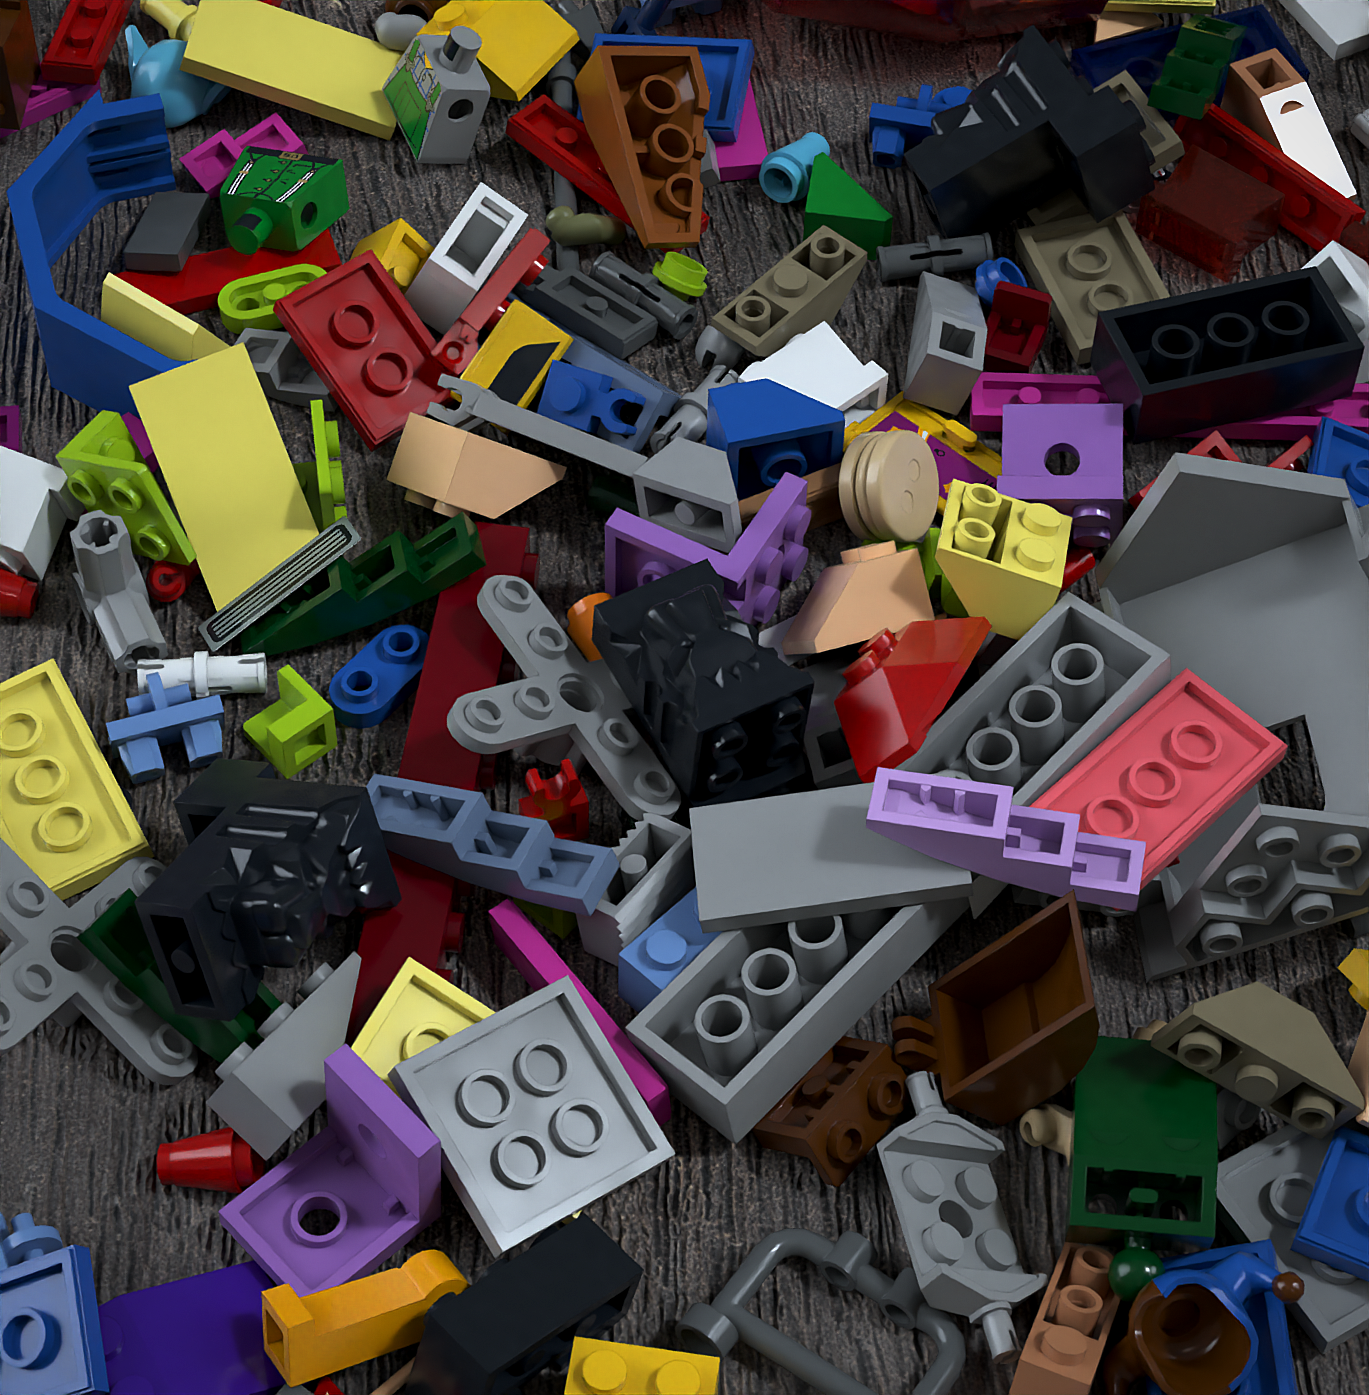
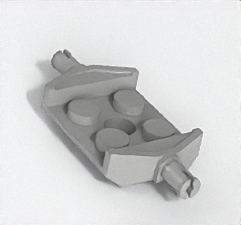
[877,1071,1049,1364]

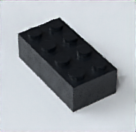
[1090,266,1365,445]

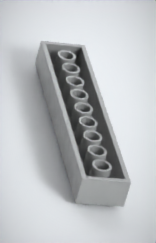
[625,591,1171,1145]

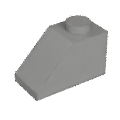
[632,437,743,553]

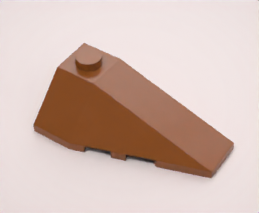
[574,45,710,249]

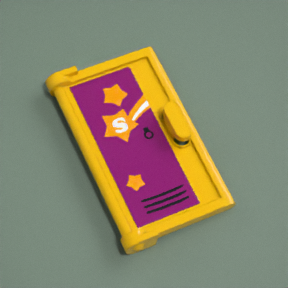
[843,391,1002,516]

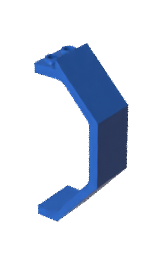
[6,89,198,421]

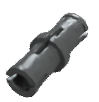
[876,232,993,282]
[589,251,698,340]

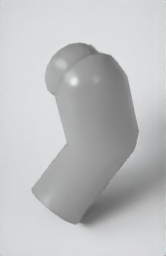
[375,12,427,51]

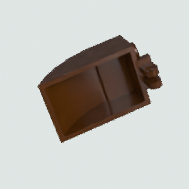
[891,889,1100,1126]

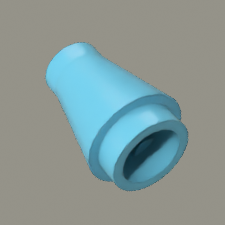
[759,132,830,203]

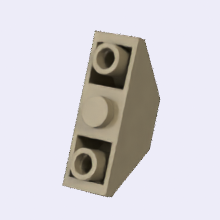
[711,225,868,357]
[1151,981,1365,1140]

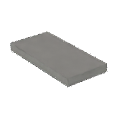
[689,771,974,933]

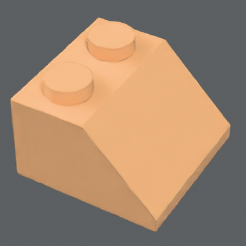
[386,412,567,519]
[781,540,935,655]

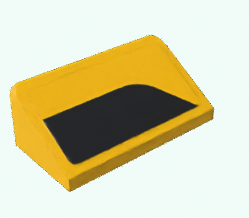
[450,299,574,436]

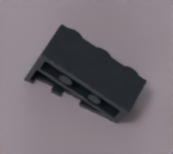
[404,1213,644,1395]

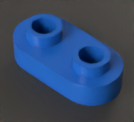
[329,625,430,729]

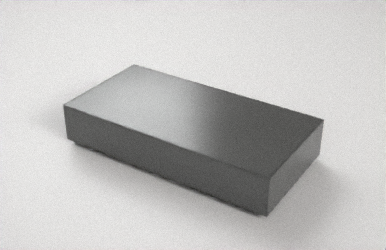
[123,192,212,272]

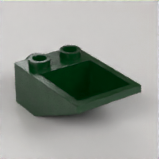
[1065,1036,1218,1304]

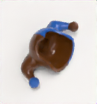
[1100,1251,1305,1395]

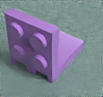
[997,403,1123,547]
[605,472,812,627]
[218,1043,441,1298]

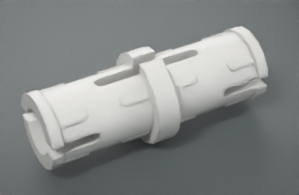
[137,651,267,700]

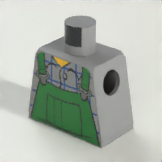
[382,26,490,164]

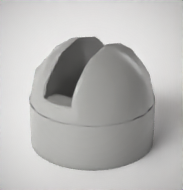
[695,325,746,373]

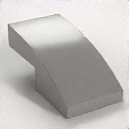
[234,328,338,412]

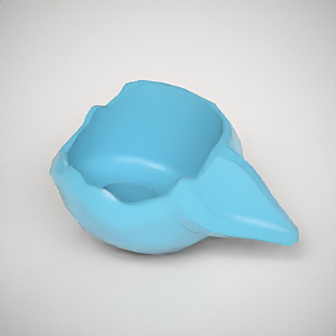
[125,25,232,128]

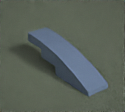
[366,773,620,917]

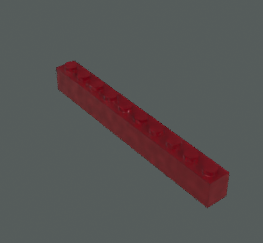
[344,521,540,1047]

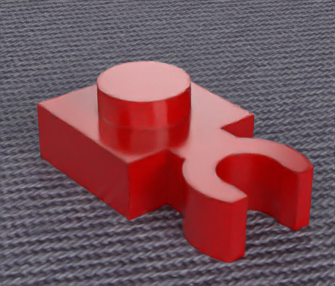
[518,758,589,841]

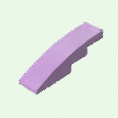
[866,767,1146,912]

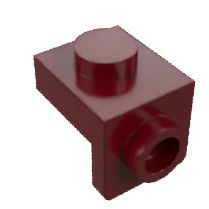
[983,281,1053,374]

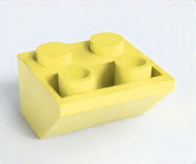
[935,478,1072,641]

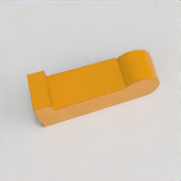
[261,1249,471,1388]

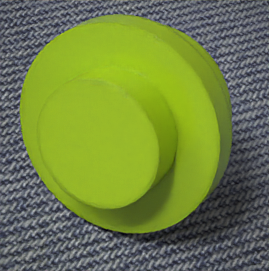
[652,252,708,301]

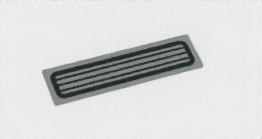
[198,516,361,652]

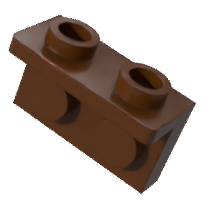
[751,1036,912,1187]

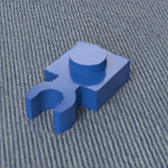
[537,359,646,436]

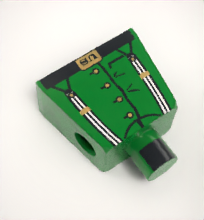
[220,146,350,255]

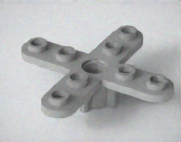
[447,575,681,821]
[0,838,199,1085]

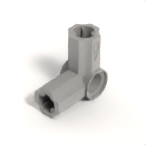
[70,510,168,677]

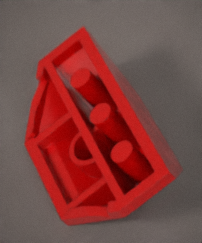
[834,616,992,783]

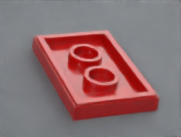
[272,249,460,452]

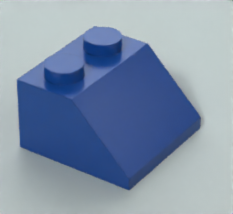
[706,378,845,501]

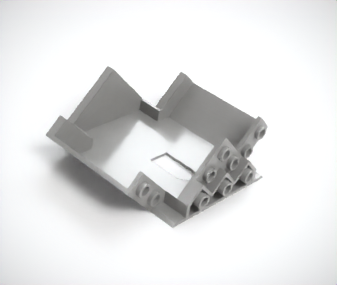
[971,452,1369,983]

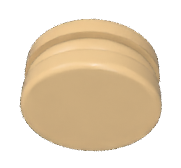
[839,430,939,543]

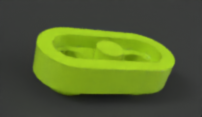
[218,264,327,335]

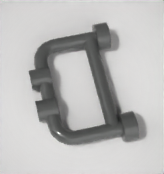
[675,1228,966,1395]

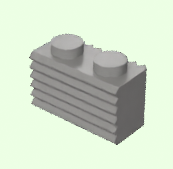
[575,812,696,967]

